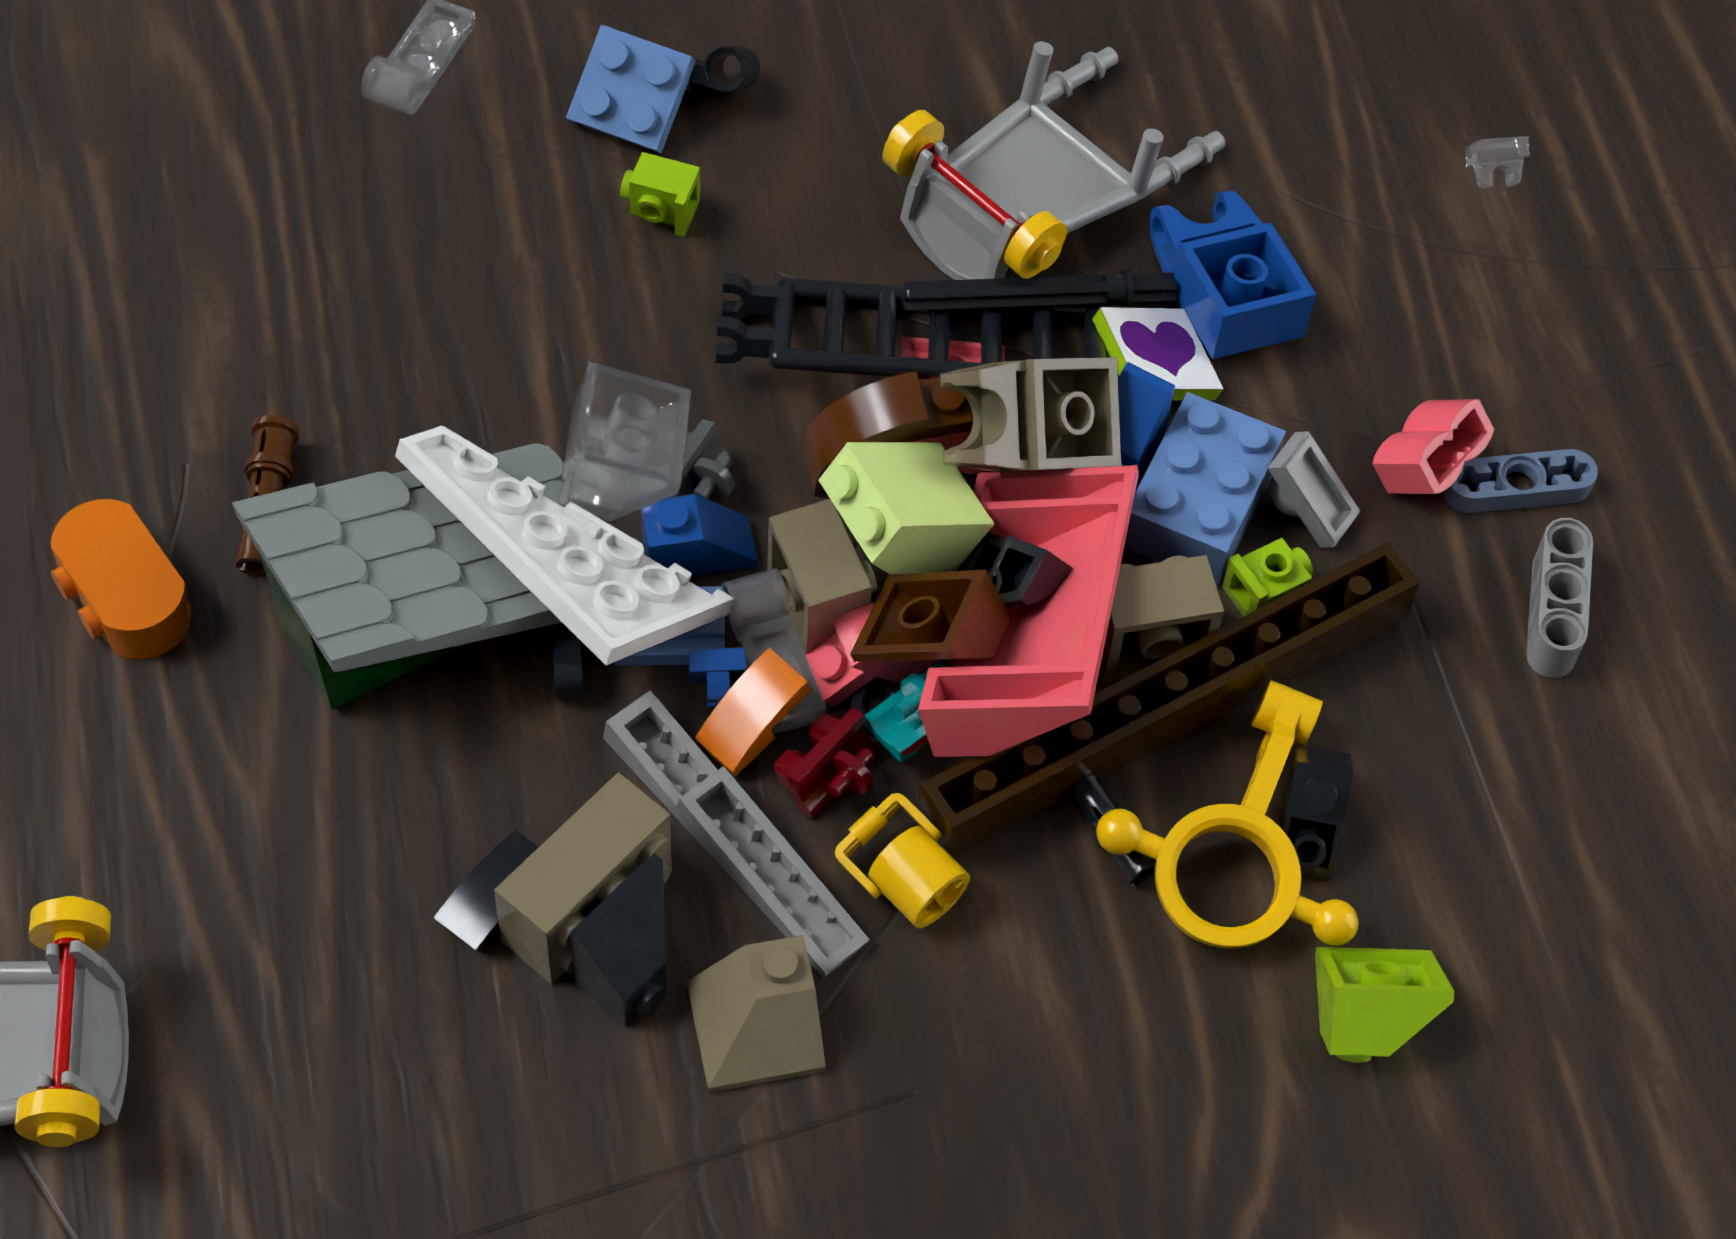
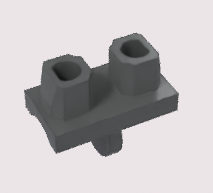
[639,419,736,501]

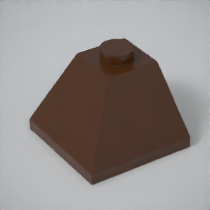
[850,570,1011,662]

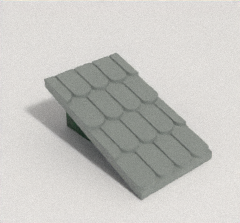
[232,444,601,710]

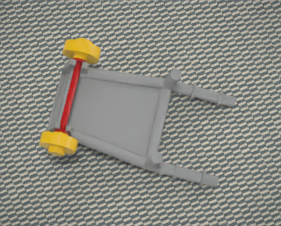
[882,41,1225,280]
[0,896,129,1147]

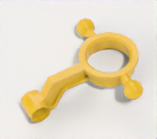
[1096,679,1358,949]

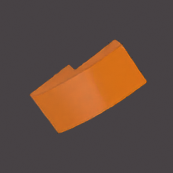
[695,647,812,777]

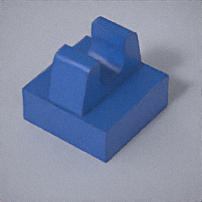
[688,648,746,708]

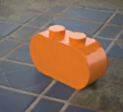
[51,499,193,659]

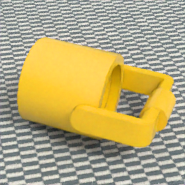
[835,793,970,929]

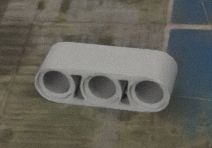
[1526,518,1593,678]

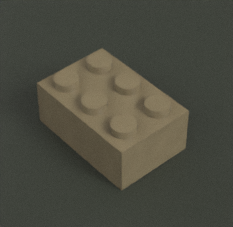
[494,772,672,985]

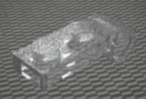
[361,0,475,115]
[722,568,826,734]

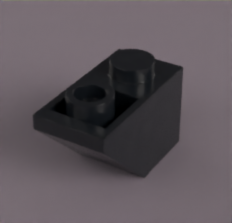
[1280,744,1354,880]

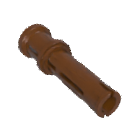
[236,415,300,576]

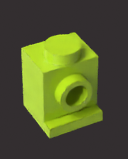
[620,152,700,237]
[1222,538,1313,617]

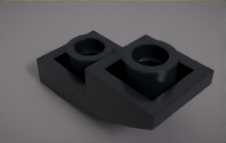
[434,830,539,954]

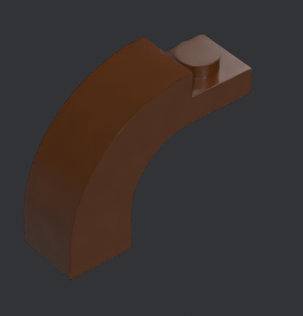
[803,371,973,496]

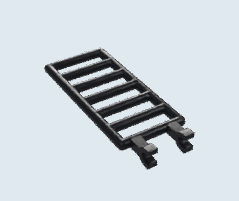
[715,273,1106,380]

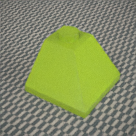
[1315,947,1454,1063]

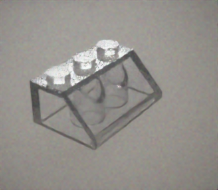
[558,362,691,521]

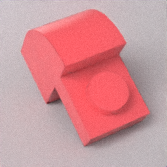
[803,603,937,707]

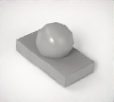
[1268,431,1360,548]

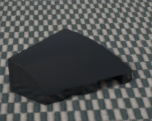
[945,532,1072,609]

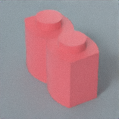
[1372,399,1494,494]

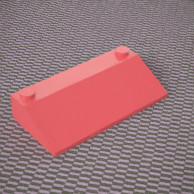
[918,465,1139,757]

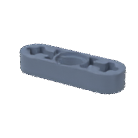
[1442,449,1598,513]

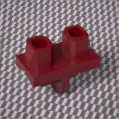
[774,708,877,819]

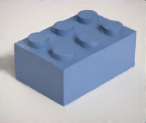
[1124,392,1286,587]

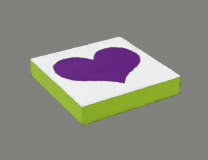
[1092,307,1223,400]

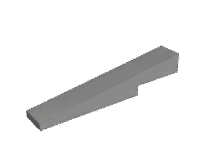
[603,690,870,978]

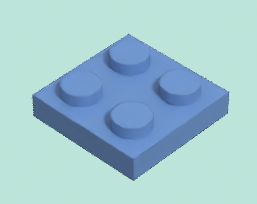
[566,24,696,154]

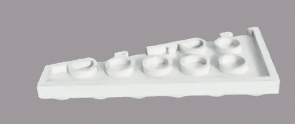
[395,426,735,665]

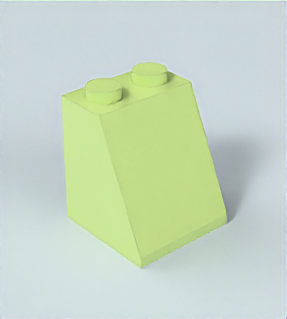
[818,442,994,575]

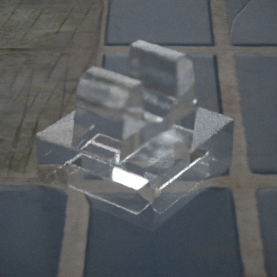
[1465,136,1530,189]

